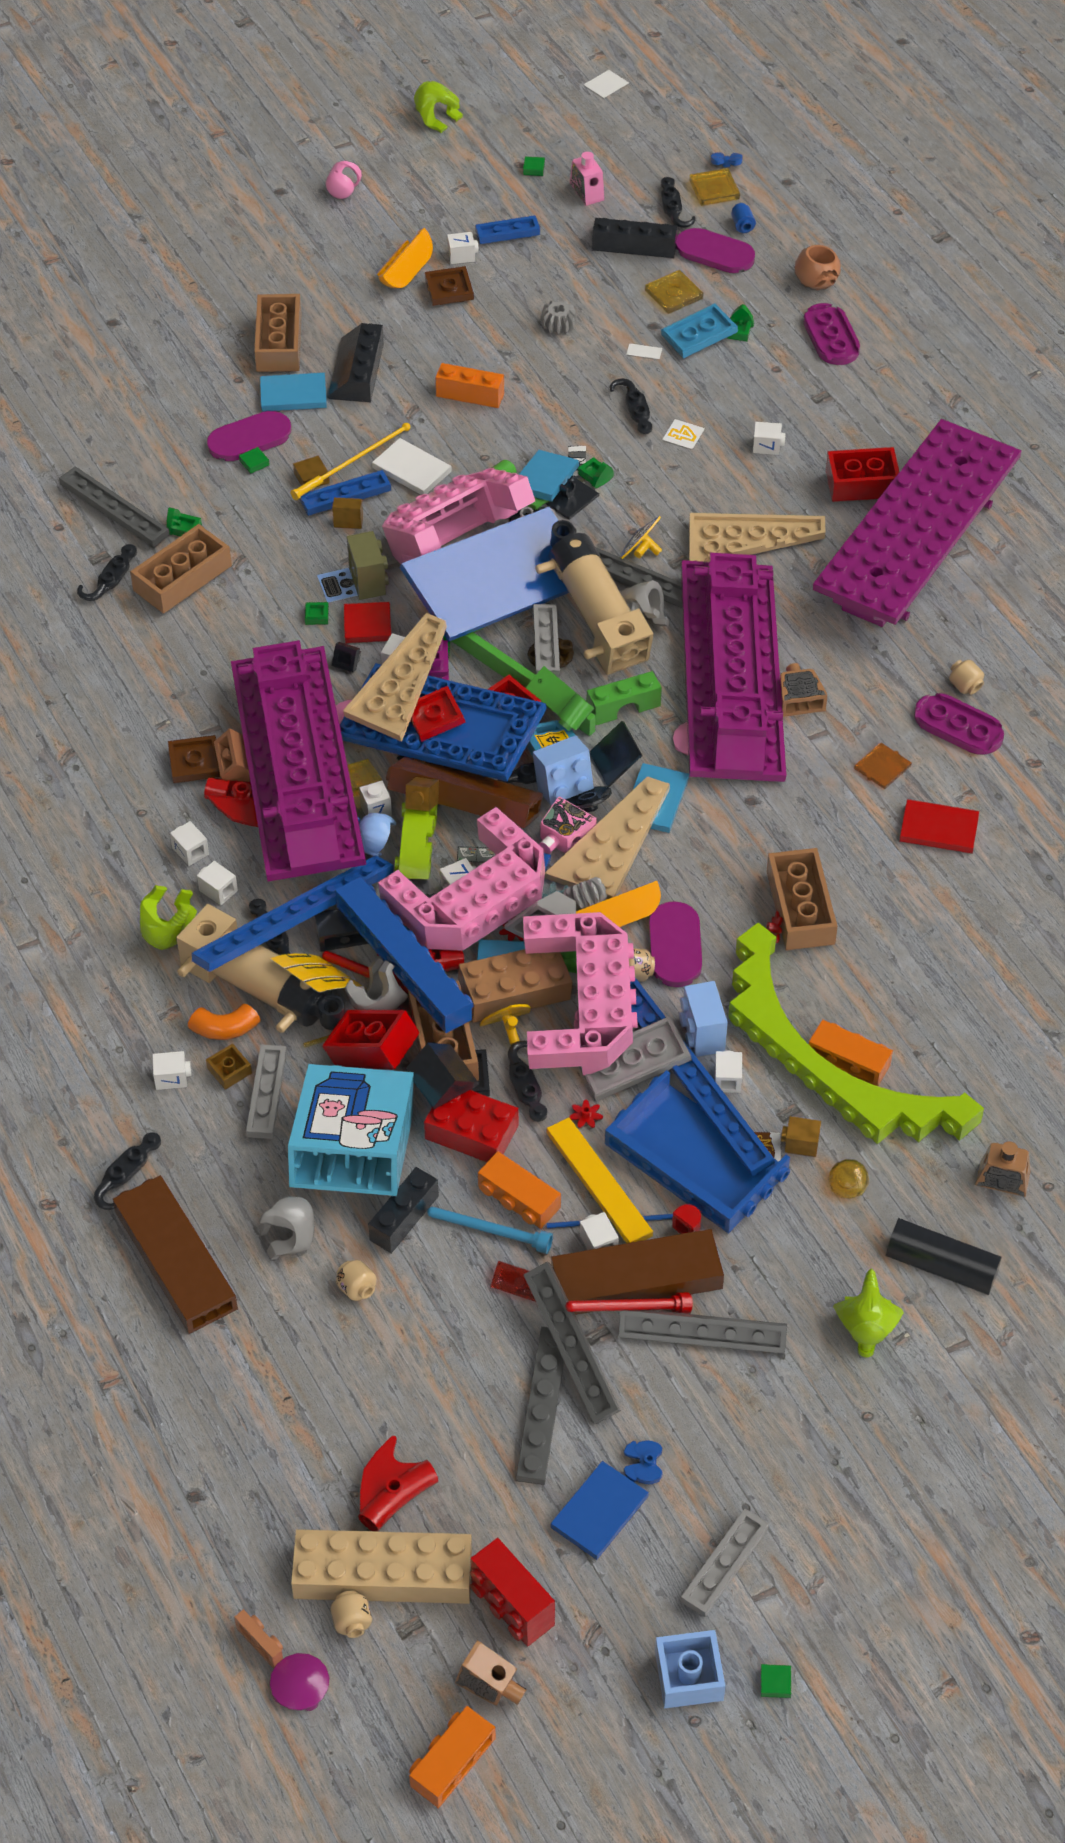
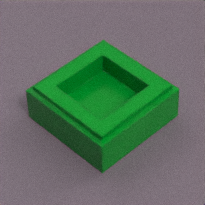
[523,156,545,176]
[239,447,270,474]
[305,602,329,625]
[761,1664,791,1698]

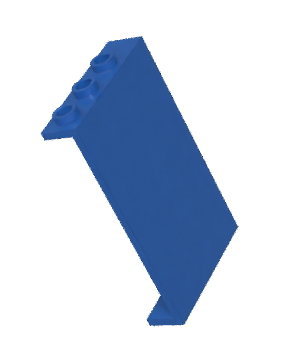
[605,1070,790,1234]

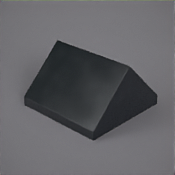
[406,1043,479,1109]

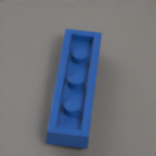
[300,470,391,516]

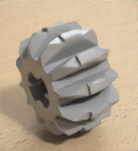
[541,299,577,335]
[563,877,607,911]

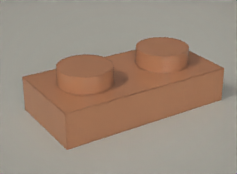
[234,1609,283,1669]

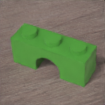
[586,671,662,726]

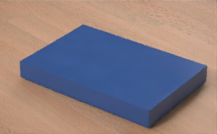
[551,1461,649,1560]

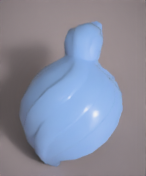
[359,813,397,856]

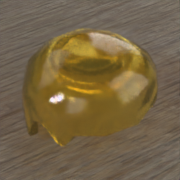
[828,1159,869,1199]

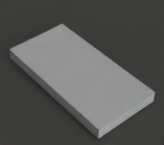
[580,1016,692,1101]

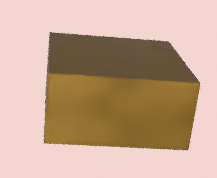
[293,455,330,487]
[332,497,363,529]
[206,1043,252,1090]

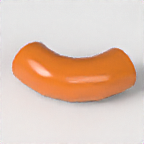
[188,1003,261,1040]

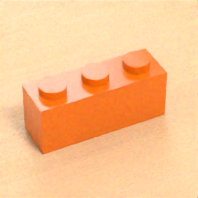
[435,363,504,408]
[809,1019,893,1086]
[478,1151,561,1229]
[409,1706,496,1809]

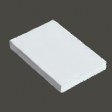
[372,438,452,495]

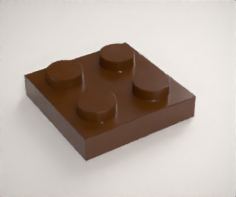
[425,266,474,306]
[168,735,221,783]

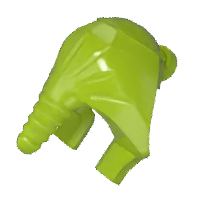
[414,81,463,133]
[140,885,197,950]
[833,1268,904,1357]

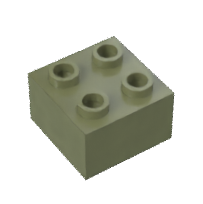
[347,531,389,600]

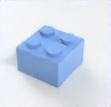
[533,735,594,805]
[679,981,728,1057]
[655,1630,726,1709]

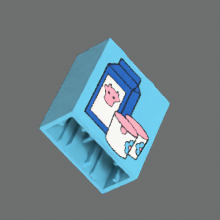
[288,1064,414,1196]

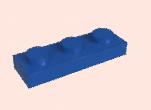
[475,215,540,244]

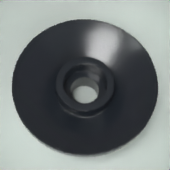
[565,786,612,812]

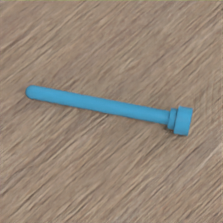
[427,1207,553,1254]

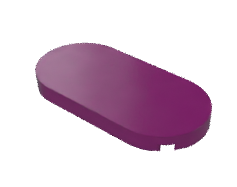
[676,228,755,273]
[803,303,860,365]
[207,411,292,461]
[914,693,1004,755]
[649,901,702,987]

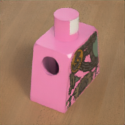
[570,152,604,206]
[539,796,596,854]

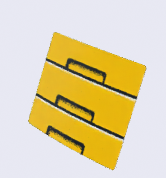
[270,953,367,992]

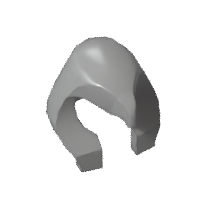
[620,580,670,626]
[345,958,409,1010]
[259,1196,315,1260]

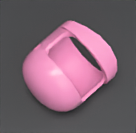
[326,161,362,199]

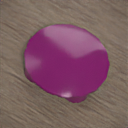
[270,1653,330,1711]

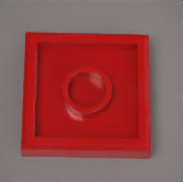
[344,602,391,643]
[411,686,466,742]

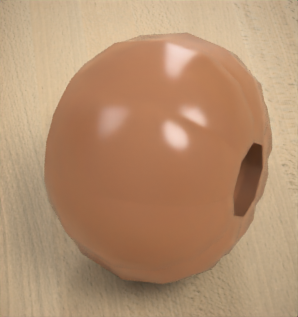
[795,245,841,290]

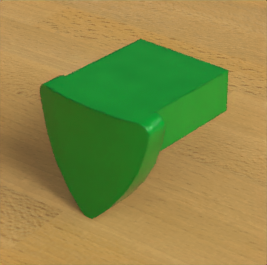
[727,304,755,342]
[578,457,614,488]
[166,507,202,537]

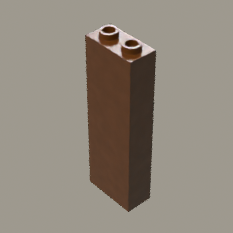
[386,756,543,828]
[113,1175,238,1334]
[551,1229,724,1315]

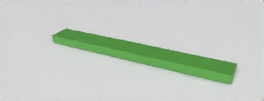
[451,632,596,736]

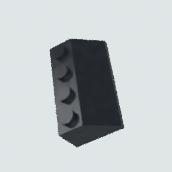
[592,218,679,258]
[328,323,384,403]

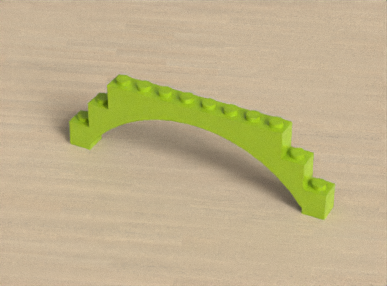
[728,922,984,1144]

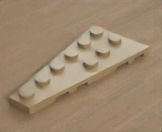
[689,513,826,562]
[343,613,447,742]
[545,777,670,900]

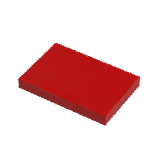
[899,799,980,854]

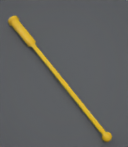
[290,423,410,500]

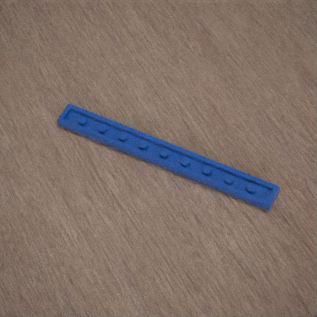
[192,855,394,972]
[630,977,775,1177]

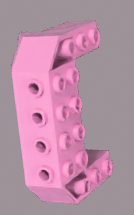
[382,468,535,564]
[378,807,545,951]
[523,912,638,1075]

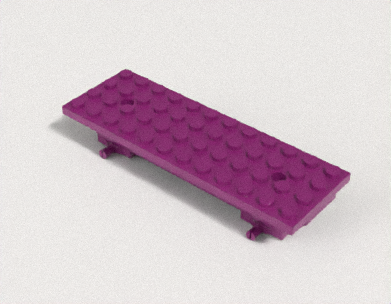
[813,419,1022,627]
[681,552,787,782]
[231,640,366,882]

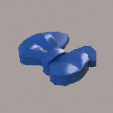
[711,152,743,167]
[624,1440,663,1484]

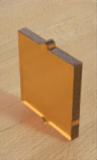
[854,743,912,789]

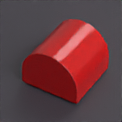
[672,1204,701,1234]

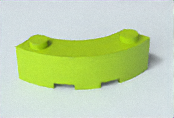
[395,802,438,879]

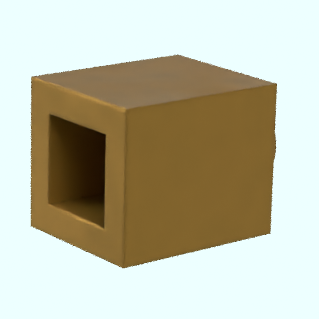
[405,777,439,811]
[781,1116,821,1157]

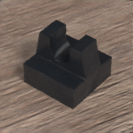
[331,642,361,672]

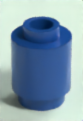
[731,203,756,233]

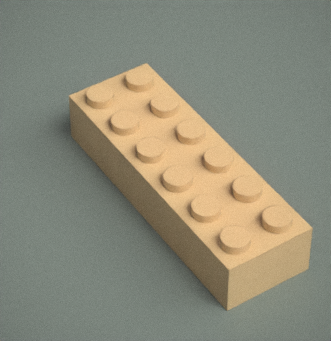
[291,1530,472,1604]

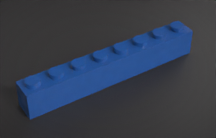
[335,877,473,1033]

